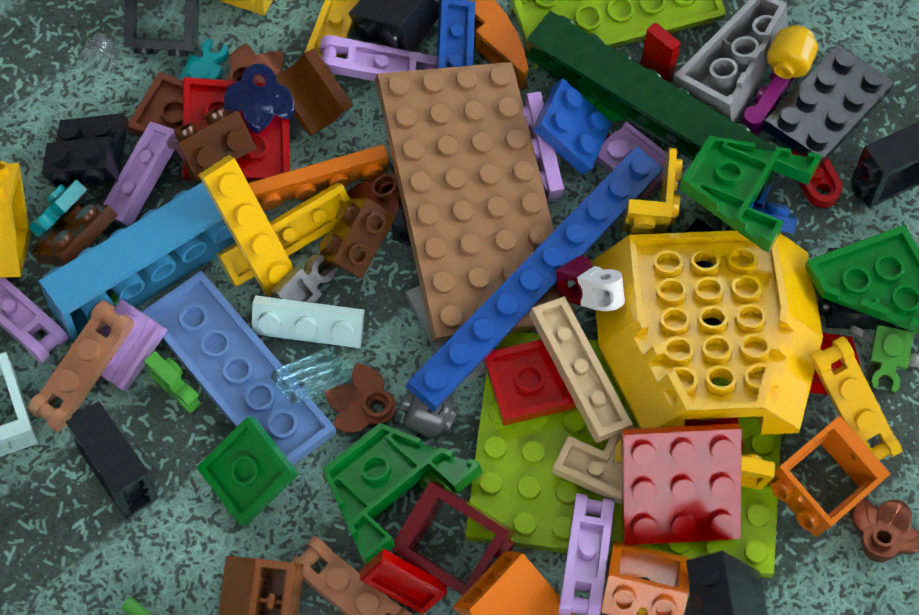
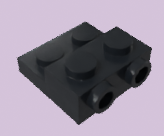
[41,113,129,188]

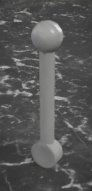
[848,325,919,367]

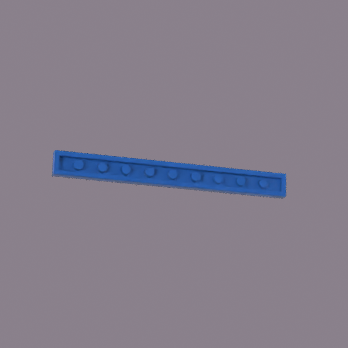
[405,146,664,412]

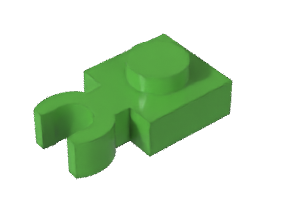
[869,325,914,394]
[144,351,201,414]

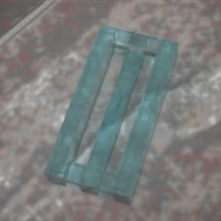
[270,347,352,405]

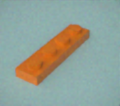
[248,144,389,210]

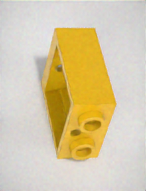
[0,161,31,278]

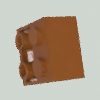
[218,556,304,615]

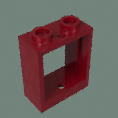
[391,481,516,595]

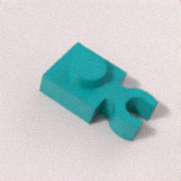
[178,38,229,80]
[28,180,87,237]

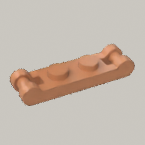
[27,300,134,433]
[290,536,413,615]

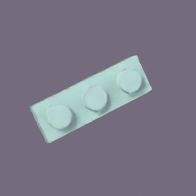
[252,295,365,348]

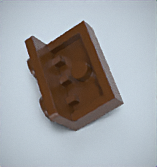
[166,106,256,182]
[319,198,395,278]

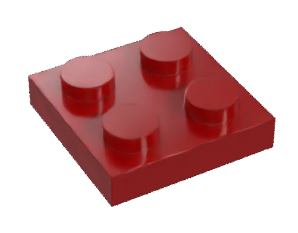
[484,339,576,426]

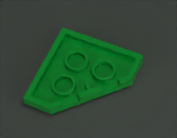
[805,224,919,334]

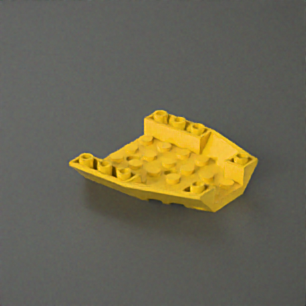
[592,231,823,435]

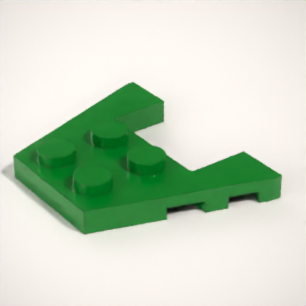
[680,136,822,253]
[322,423,483,565]

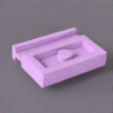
[596,121,667,200]
[100,299,168,392]

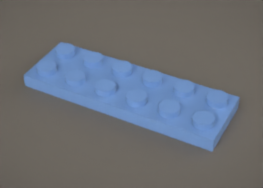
[142,271,336,466]

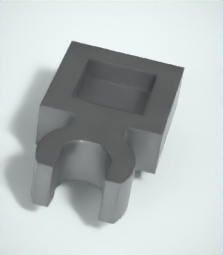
[270,254,335,303]

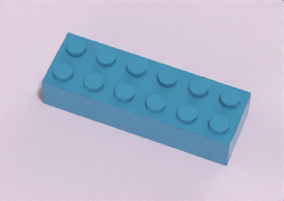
[39,183,235,343]

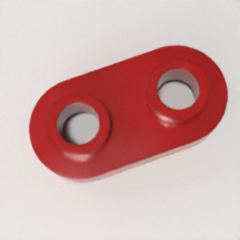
[792,150,843,208]

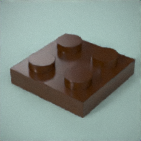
[31,203,118,266]

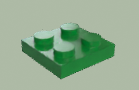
[196,416,299,526]

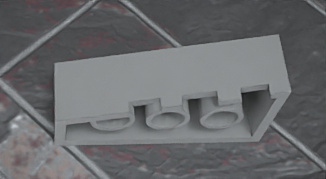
[674,0,788,123]

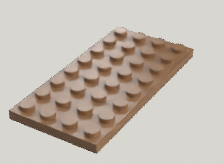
[375,62,576,343]

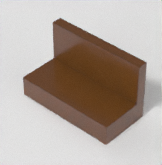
[270,48,354,137]

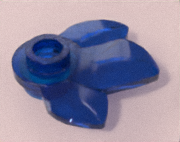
[224,64,294,134]

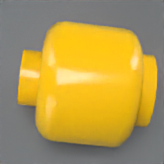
[767,25,818,79]

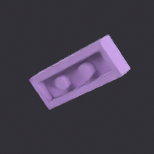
[523,91,564,203]
[103,121,175,227]

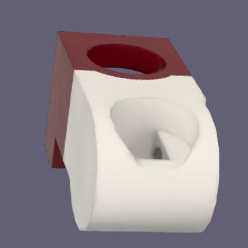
[556,256,625,311]

